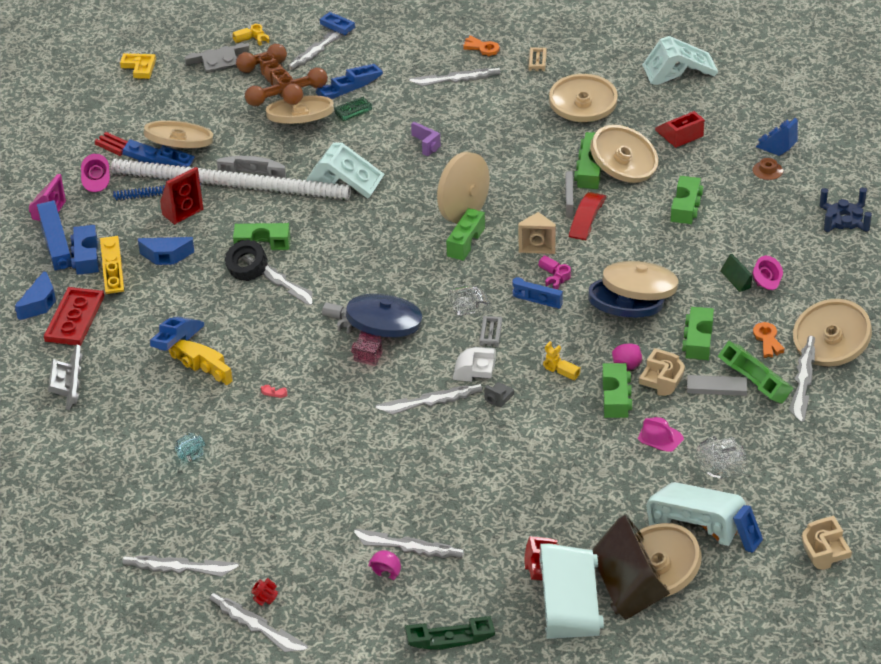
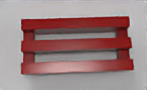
[94,132,128,156]

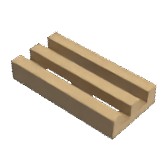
[529,48,547,71]

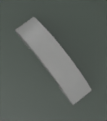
[217,156,286,179]

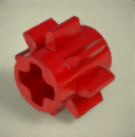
[251,578,278,606]

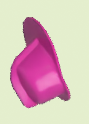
[81,154,110,192]
[752,255,783,290]
[638,417,684,452]

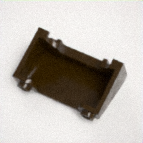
[592,514,670,620]

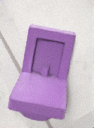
[411,122,441,156]

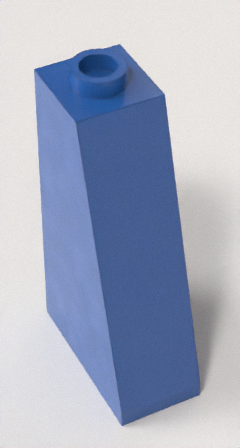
[37,200,72,271]

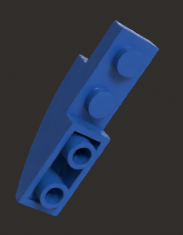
[122,139,195,168]
[150,316,204,351]

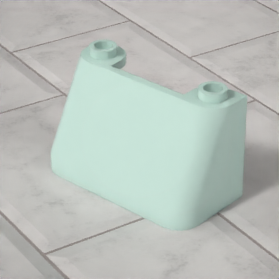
[646,482,746,546]
[540,544,604,639]

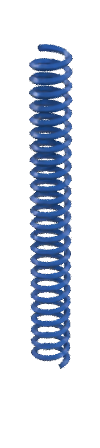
[113,184,201,200]

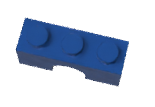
[70,225,99,275]

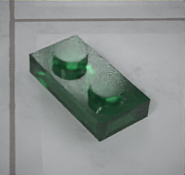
[334,96,372,121]

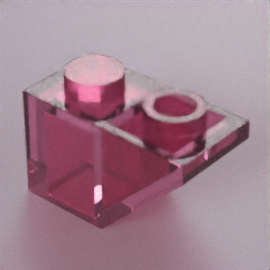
[351,331,383,366]

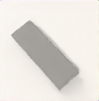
[565,171,573,218]
[687,375,747,396]

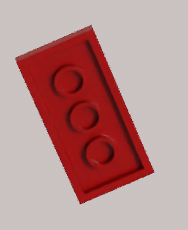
[44,287,105,346]

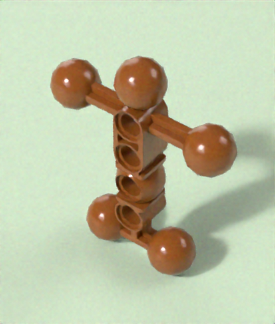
[236,43,328,107]

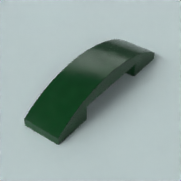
[404,616,495,650]

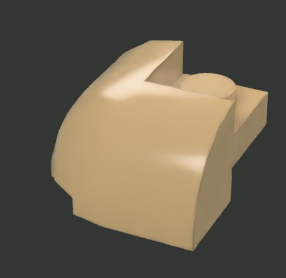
[639,348,685,396]
[802,516,852,570]

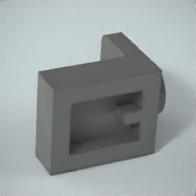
[484,382,514,408]

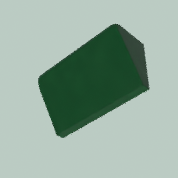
[720,254,752,292]

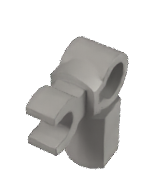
[322,303,352,333]

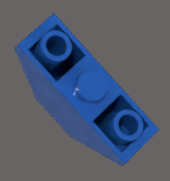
[756,118,798,156]
[138,237,194,265]
[15,271,56,320]

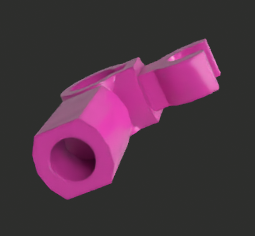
[538,255,571,289]

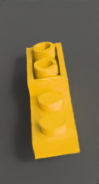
[100,236,124,294]
[169,339,233,385]

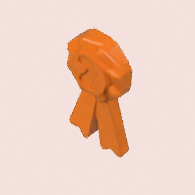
[463,35,500,56]
[753,322,785,358]

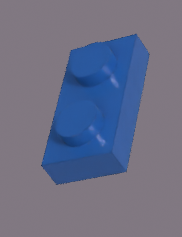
[320,12,355,35]
[733,505,763,553]

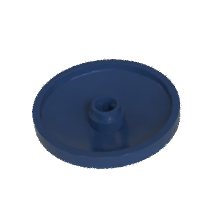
[588,279,664,318]
[346,294,422,337]

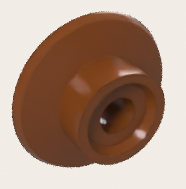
[752,158,783,180]

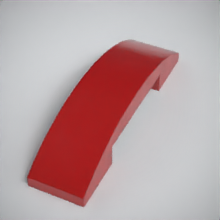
[569,192,606,241]

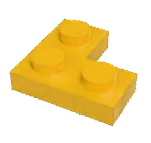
[120,53,156,79]

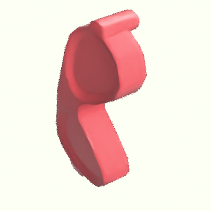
[261,385,287,398]

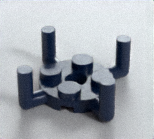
[819,188,872,232]

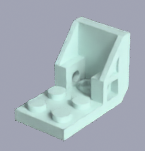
[642,36,718,85]
[306,142,384,198]

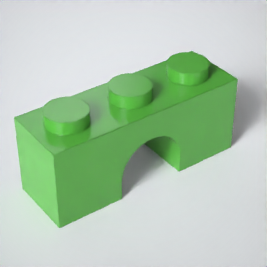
[670,176,704,224]
[446,208,485,261]
[233,223,290,250]
[682,307,714,360]
[602,363,632,418]

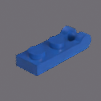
[512,277,563,309]

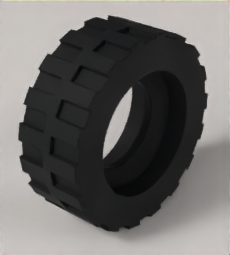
[225,240,268,281]

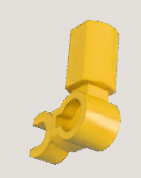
[232,24,269,46]
[543,341,581,380]

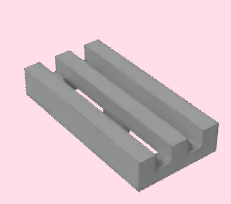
[480,316,502,347]

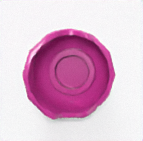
[612,343,642,371]
[368,550,401,580]

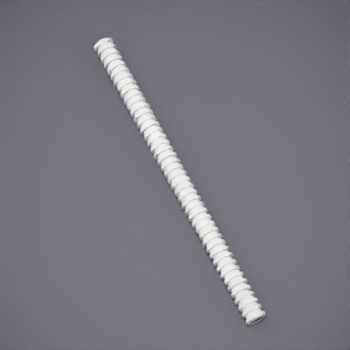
[111,159,351,201]

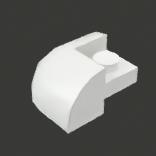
[453,347,496,382]

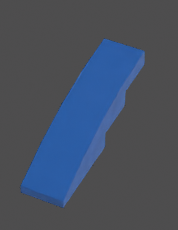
[316,64,383,99]

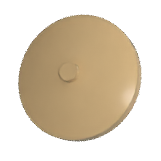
[549,74,618,122]
[266,95,334,124]
[144,121,213,149]
[590,125,658,183]
[437,152,490,224]
[602,261,678,300]
[793,299,872,367]
[640,523,702,597]

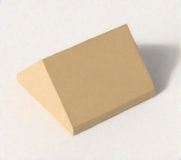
[518,212,556,254]

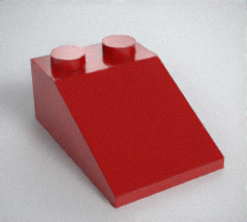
[160,167,204,225]

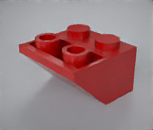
[655,111,705,148]

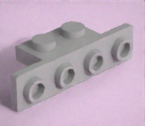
[185,43,250,73]
[48,345,83,410]

